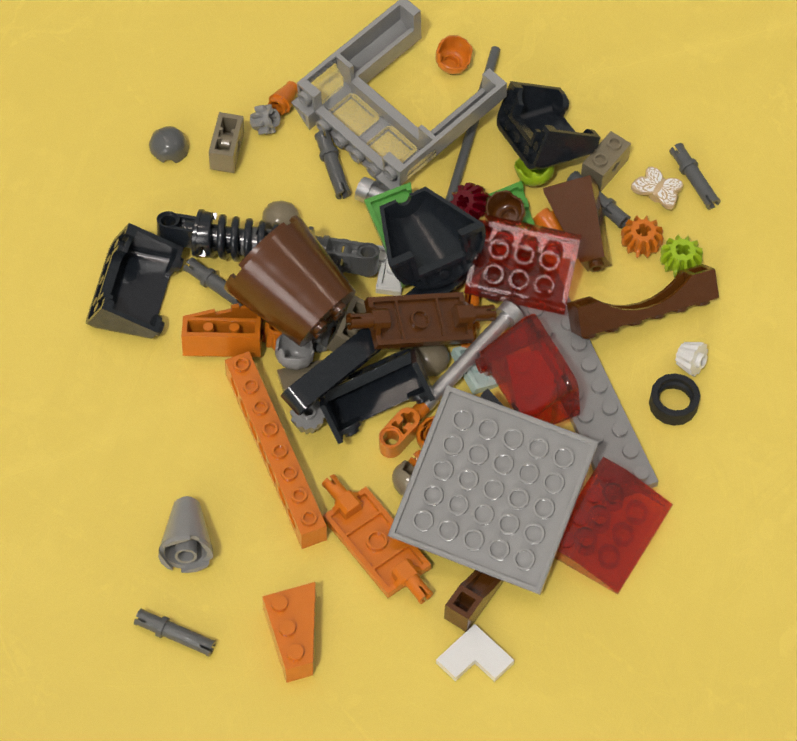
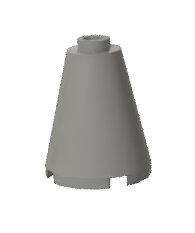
[158,496,213,573]

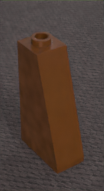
[543,175,612,272]

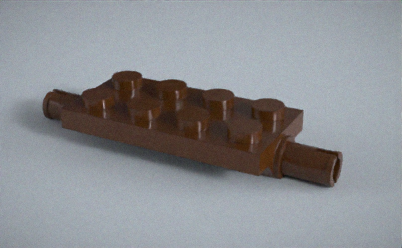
[346,292,497,349]

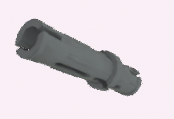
[314,130,351,199]
[669,143,721,210]
[567,171,631,228]
[183,257,243,306]
[134,608,216,657]

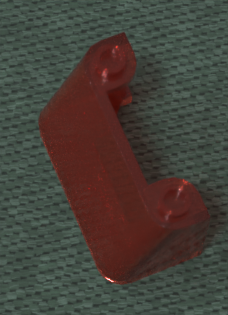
[475,313,580,425]

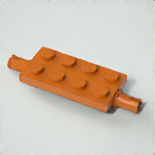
[322,474,433,604]

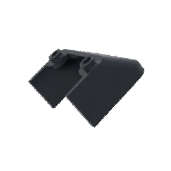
[320,347,435,444]

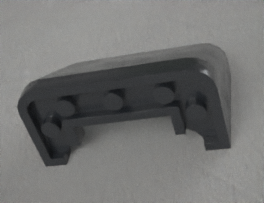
[497,81,601,170]
[86,223,184,339]

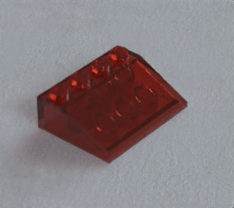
[464,214,582,315]
[555,457,673,594]

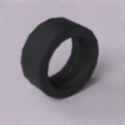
[649,373,700,426]

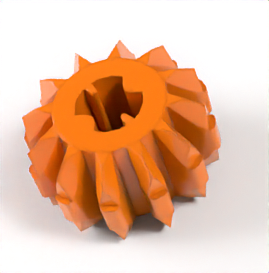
[621,215,664,258]

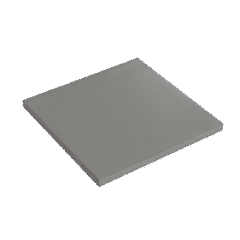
[388,385,599,595]

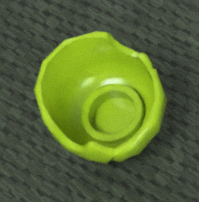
[514,158,555,187]

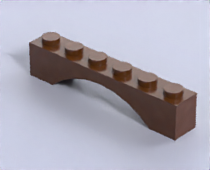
[567,264,719,339]
[444,570,503,632]

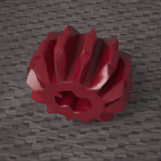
[450,182,490,222]

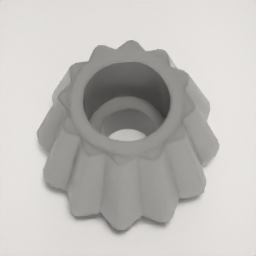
[290,401,325,434]

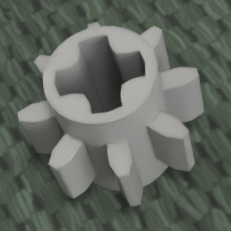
[250,104,280,135]

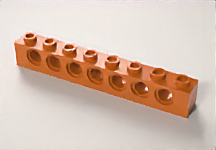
[225,352,327,549]

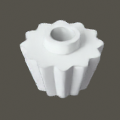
[675,342,708,377]

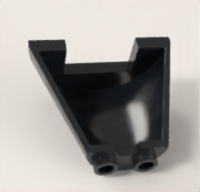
[379,187,486,290]

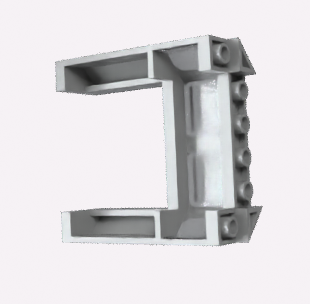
[291,0,507,191]

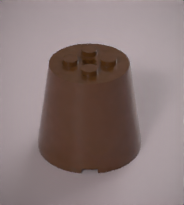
[224,215,356,347]

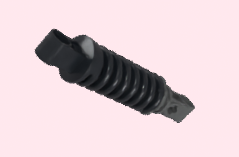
[157,209,380,277]

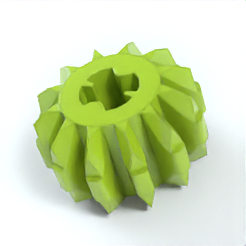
[660,234,703,277]

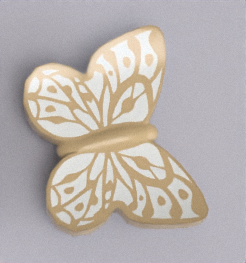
[631,167,683,210]

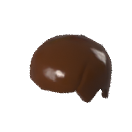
[485,190,526,231]

